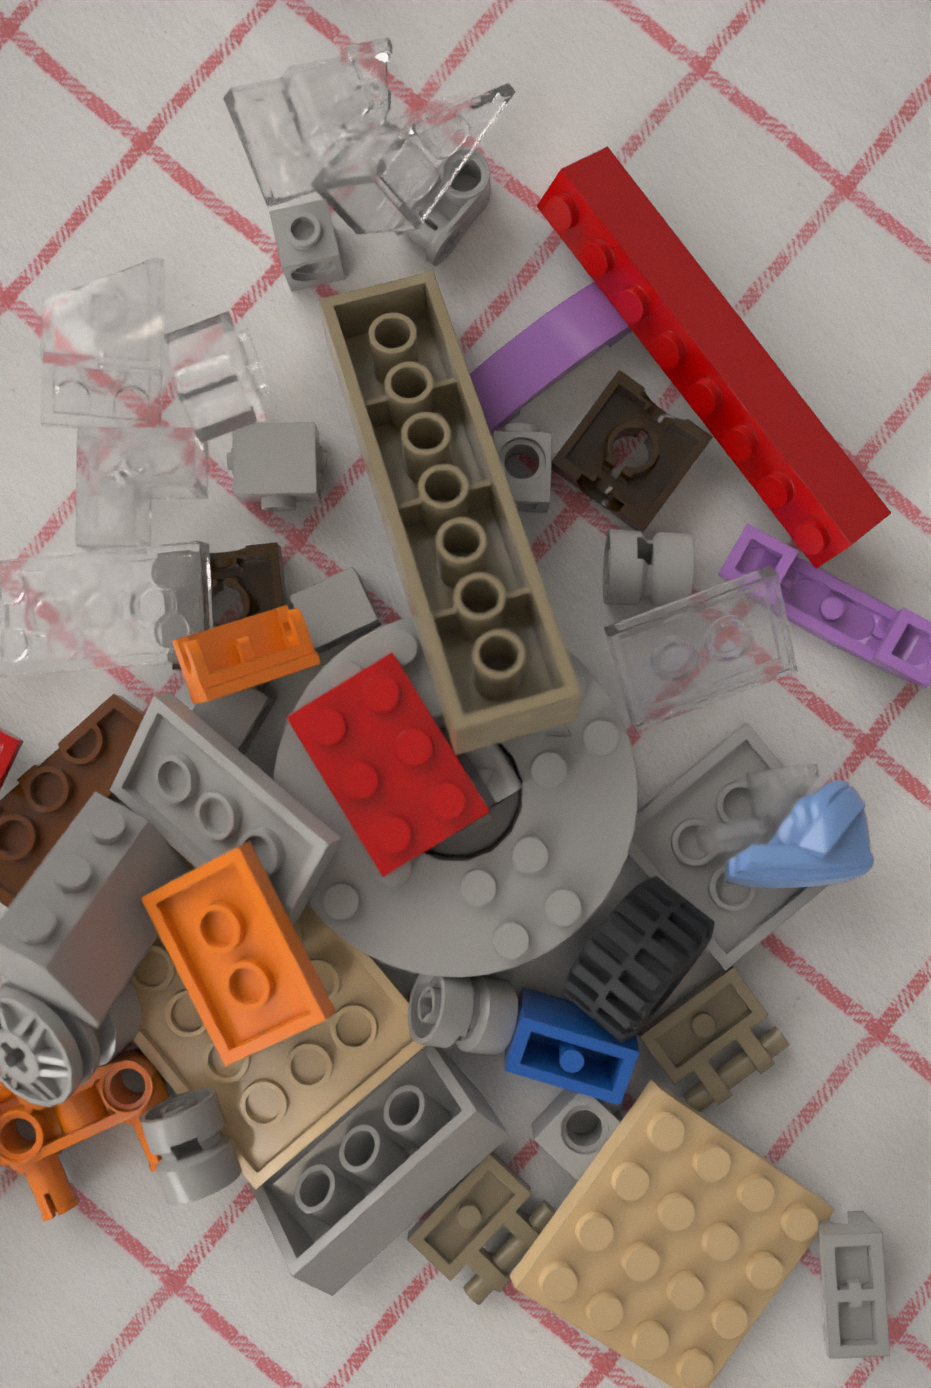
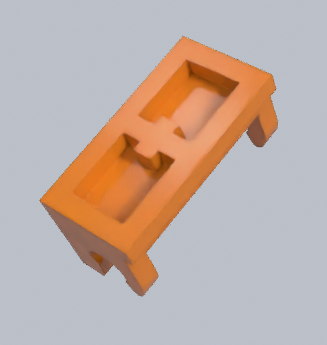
[172,605,321,704]

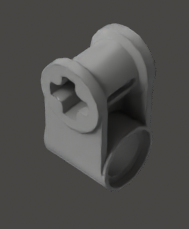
[390,146,491,266]

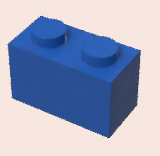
[505,987,640,1105]

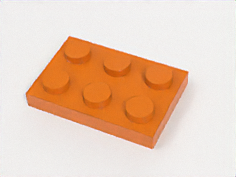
[141,841,336,1066]

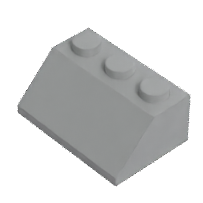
[0,792,191,1028]

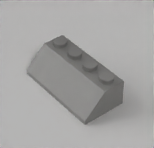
[249,1045,510,1296]

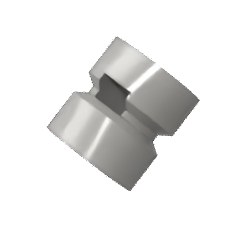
[603,529,694,608]
[408,974,518,1056]
[139,1088,242,1205]

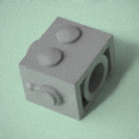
[227,422,327,512]

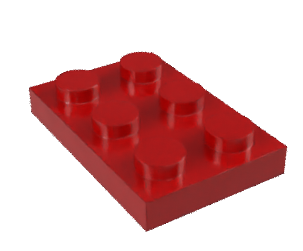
[286,652,490,877]

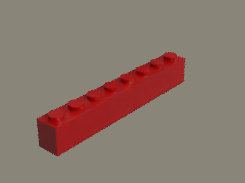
[537,146,891,569]

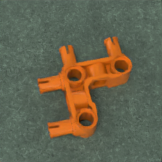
[0,1048,170,1221]

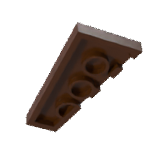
[0,694,145,908]

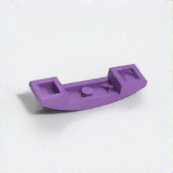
[470,282,632,436]
[718,523,931,688]

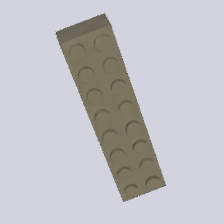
[319,271,582,755]

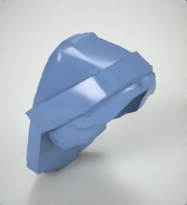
[725,780,874,888]

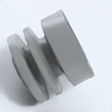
[0,980,142,1107]

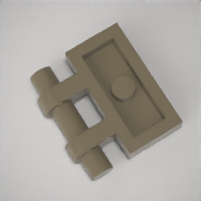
[637,966,790,1112]
[407,1151,556,1305]

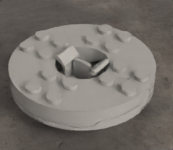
[273,617,638,977]

